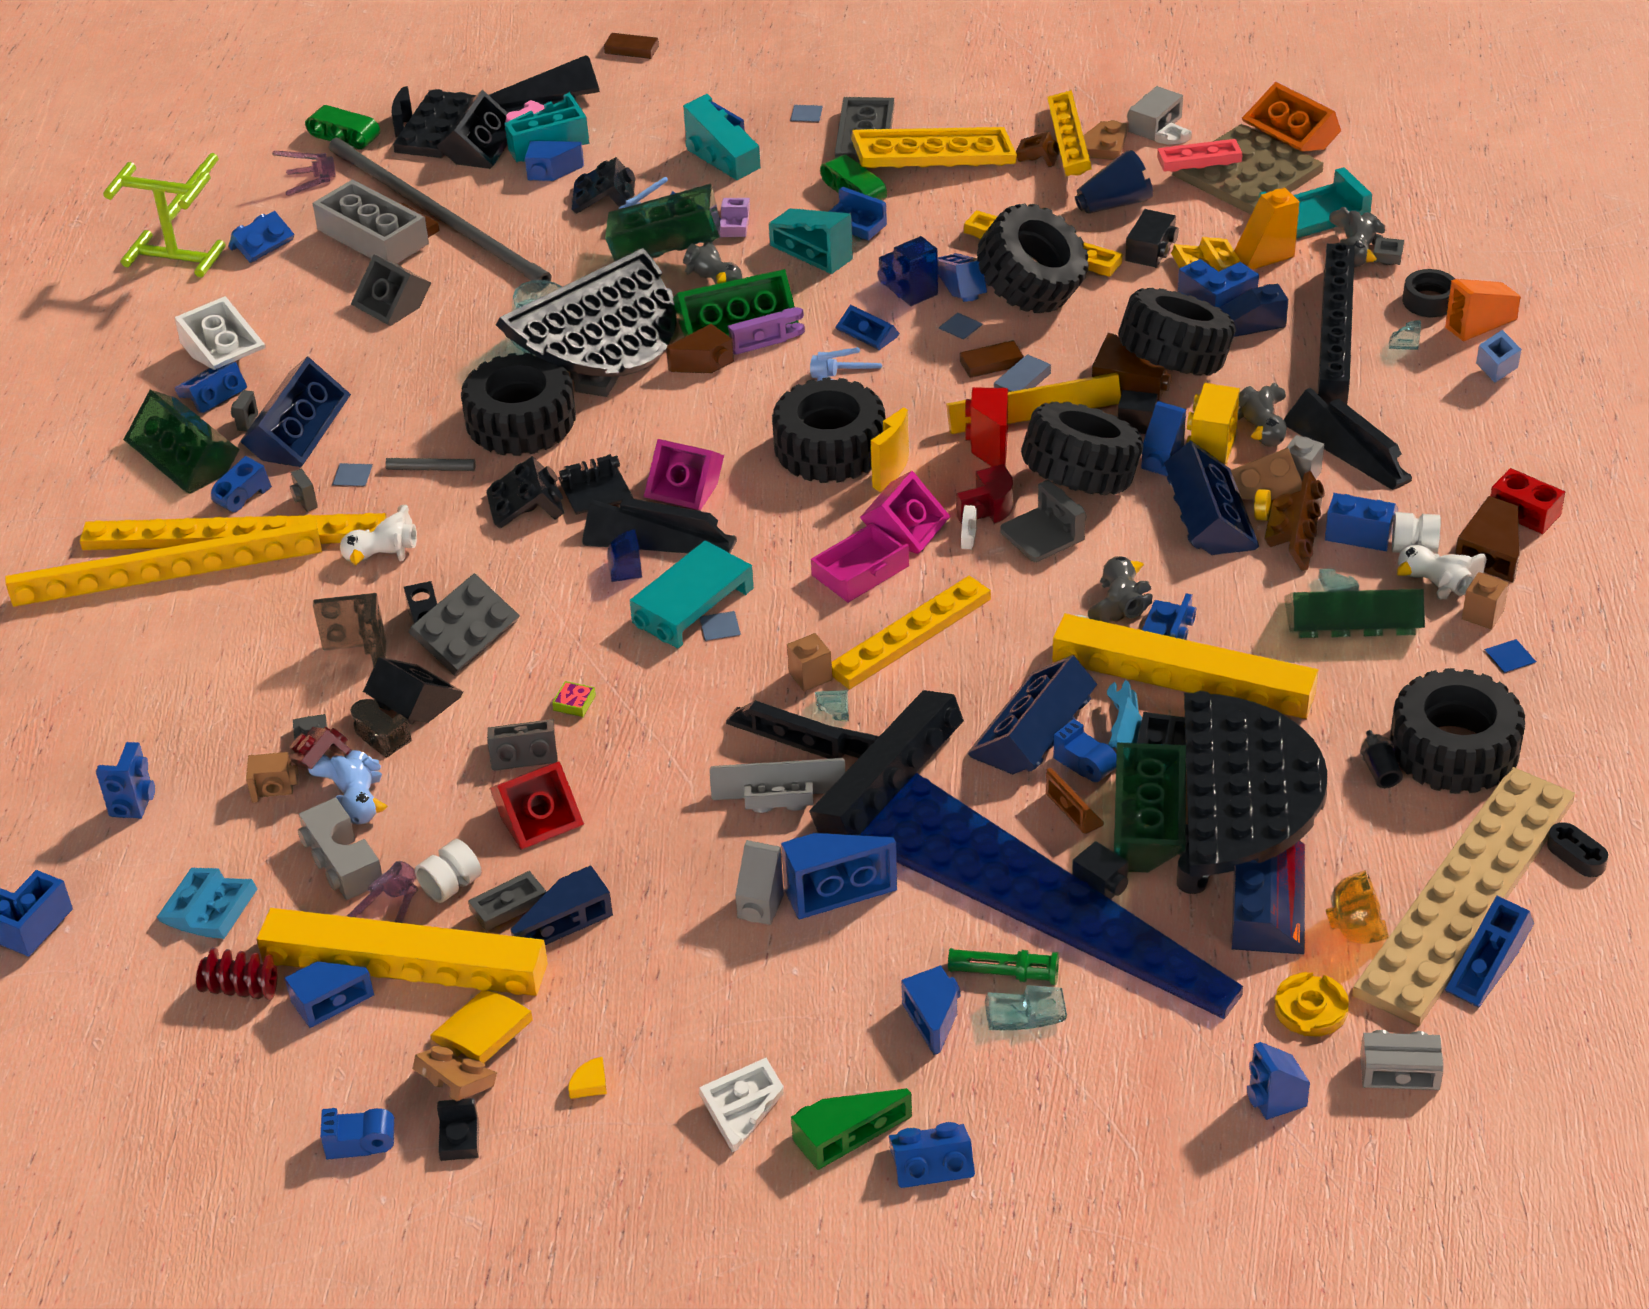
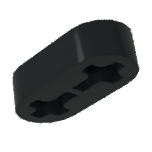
[1547,822,1608,877]

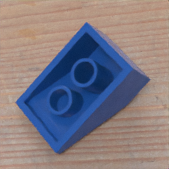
[781,833,897,920]

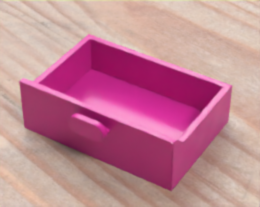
[811,523,909,603]

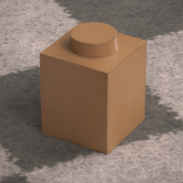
[1462,572,1509,630]
[787,633,832,691]

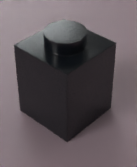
[1118,390,1158,434]
[1072,841,1128,905]

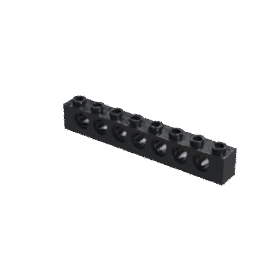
[1318,243,1355,405]

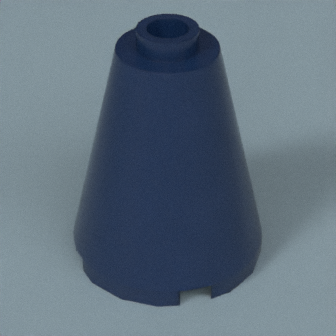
[1075,150,1153,214]

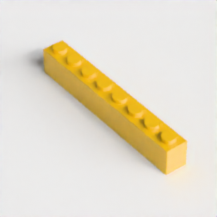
[1052,613,1319,719]
[256,908,548,996]

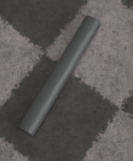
[386,458,476,471]

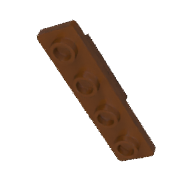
[1264,471,1325,571]

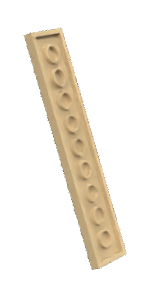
[1352,767,1575,1027]

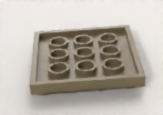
[1172,124,1324,214]

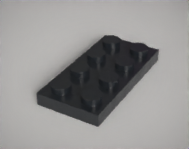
[393,89,476,158]

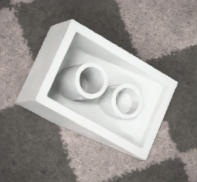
[175,296,265,370]

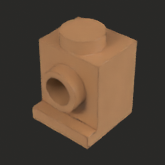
[246,752,299,803]

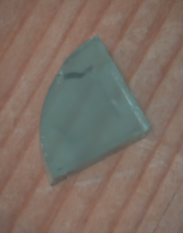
[1389,320,1421,350]
[1318,569,1359,598]
[815,690,849,721]

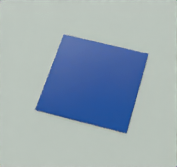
[1484,639,1536,673]

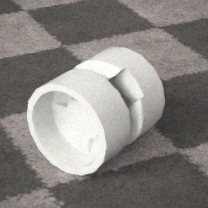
[1392,512,1441,554]
[415,839,482,903]

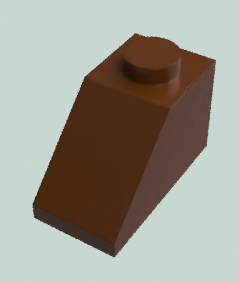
[666,324,734,373]

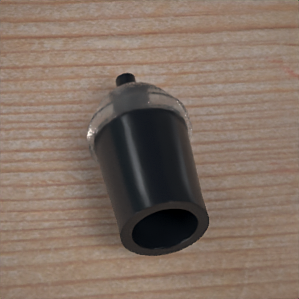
[1360,730,1403,788]

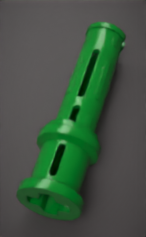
[948,948,1059,985]

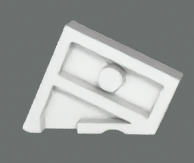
[699,1058,784,1152]

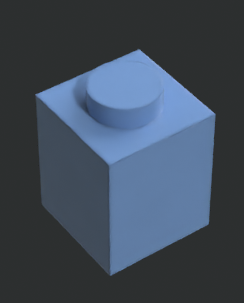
[1476,330,1522,383]

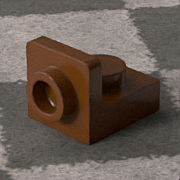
[1016,131,1060,167]

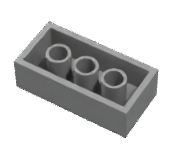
[312,179,429,264]

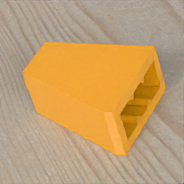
[1234,188,1300,270]

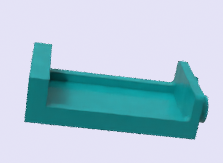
[1259,167,1373,239]
[629,540,754,649]

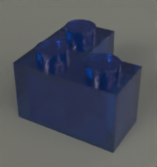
[877,236,938,306]

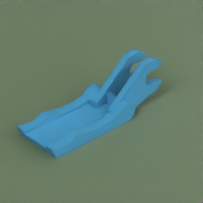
[1107,680,1142,767]

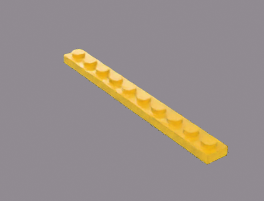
[80,513,387,550]
[5,521,322,607]

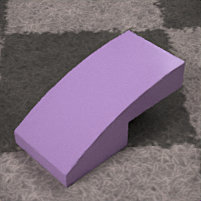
[719,198,750,237]

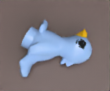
[308,750,388,824]

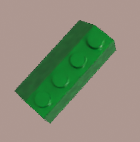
[673,269,799,337]

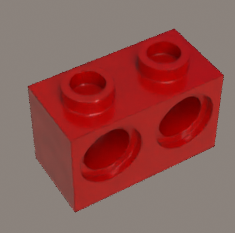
[1490,468,1566,534]

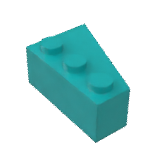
[505,92,590,163]
[683,94,761,180]
[768,208,853,274]

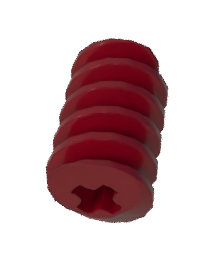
[196,947,278,1001]

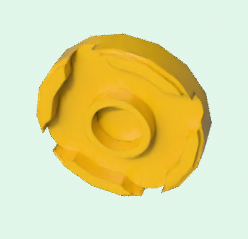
[1274,972,1349,1037]

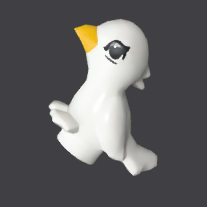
[340,505,417,565]
[1397,545,1487,600]

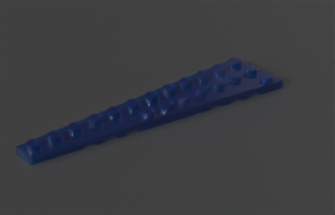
[860,773,1243,1019]

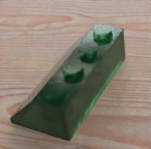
[605,184,721,262]
[123,389,240,494]
[1284,589,1425,638]
[1113,742,1186,873]

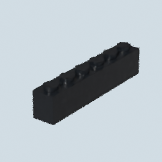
[809,690,964,835]

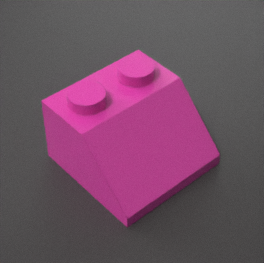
[644,439,724,511]
[860,471,951,554]

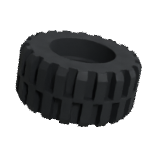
[977,204,1089,313]
[1118,288,1236,376]
[461,352,576,456]
[772,377,886,483]
[1021,402,1144,495]
[1390,668,1526,794]

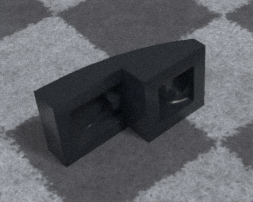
[391,86,413,137]

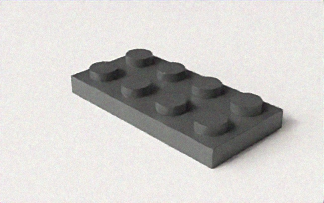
[835,97,895,163]

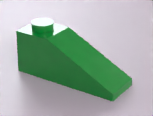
[791,1088,912,1170]

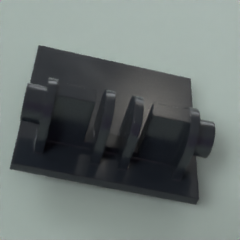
[558,454,633,515]

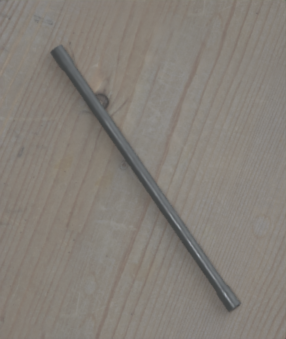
[329,138,552,288]

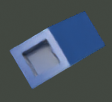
[1247,1042,1310,1120]

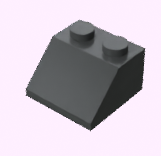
[351,254,431,326]

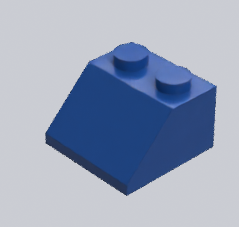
[1325,493,1398,552]

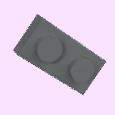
[468,870,547,932]

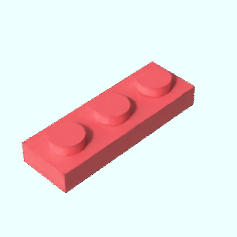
[1157,139,1242,172]

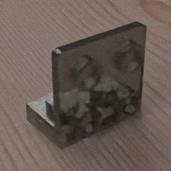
[313,593,387,667]

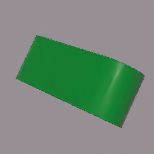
[305,105,380,150]
[820,155,887,201]

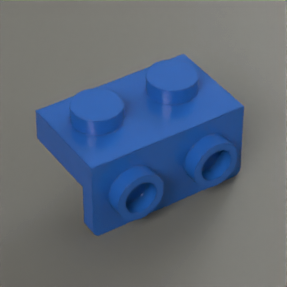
[828,187,887,241]
[228,211,295,263]
[96,742,155,819]
[889,1122,975,1188]

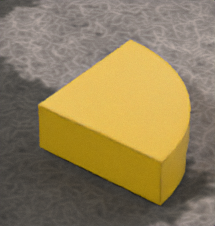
[568,1057,607,1099]

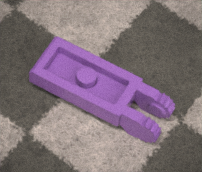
[728,307,805,355]

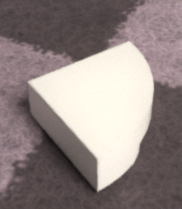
[1155,123,1192,145]
[961,505,977,549]

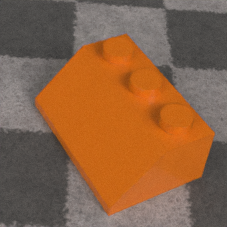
[1242,82,1341,152]

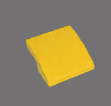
[1171,237,1241,271]
[871,407,909,492]
[430,990,533,1063]

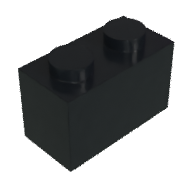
[1125,209,1179,268]

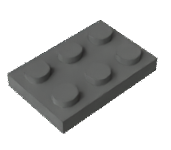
[408,573,520,676]

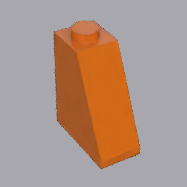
[1445,279,1521,342]

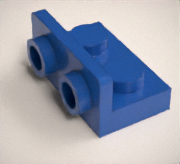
[174,362,247,413]
[1142,593,1197,640]

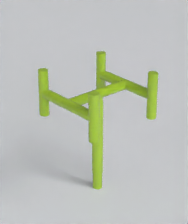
[103,153,226,278]

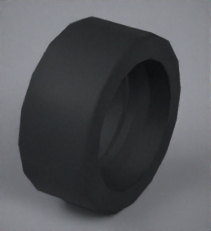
[1402,269,1455,318]

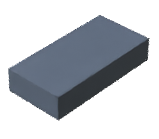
[994,354,1051,392]

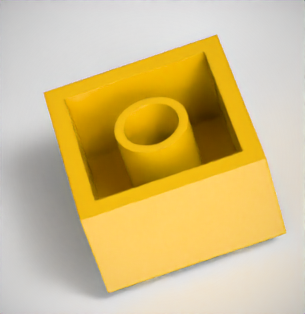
[1186,383,1240,466]

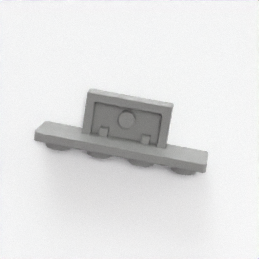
[709,758,846,813]

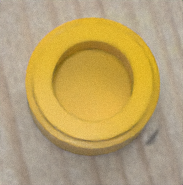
[1254,489,1271,521]

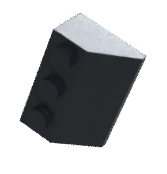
[437,89,508,169]

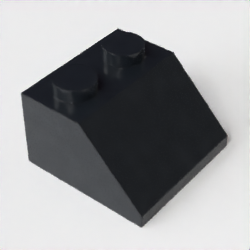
[363,657,463,724]

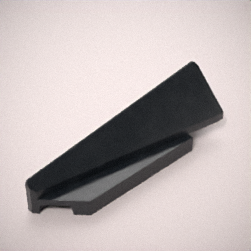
[489,55,600,113]
[1284,388,1412,490]
[582,497,737,553]
[726,700,879,759]

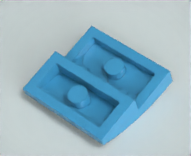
[157,868,258,939]

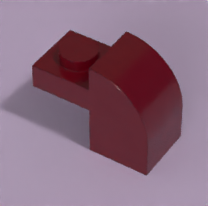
[956,464,1013,524]

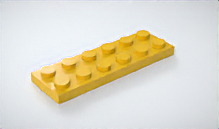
[851,127,1017,168]

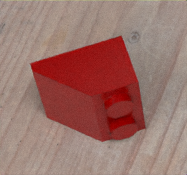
[965,387,1008,467]
[489,761,584,850]

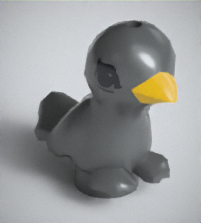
[1329,207,1386,267]
[683,240,742,284]
[1238,383,1287,447]
[1088,556,1153,623]

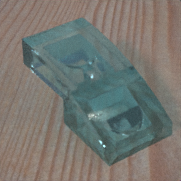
[984,985,1067,1030]

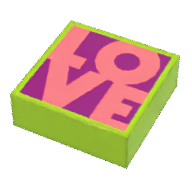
[552,681,596,717]

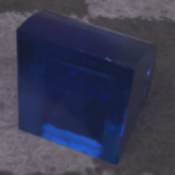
[607,530,642,582]

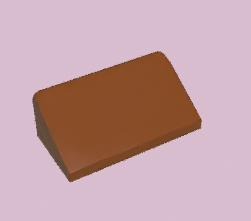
[1045,767,1104,834]

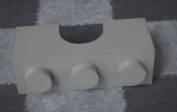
[298,797,384,900]

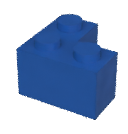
[1177,259,1259,308]
[0,870,73,957]

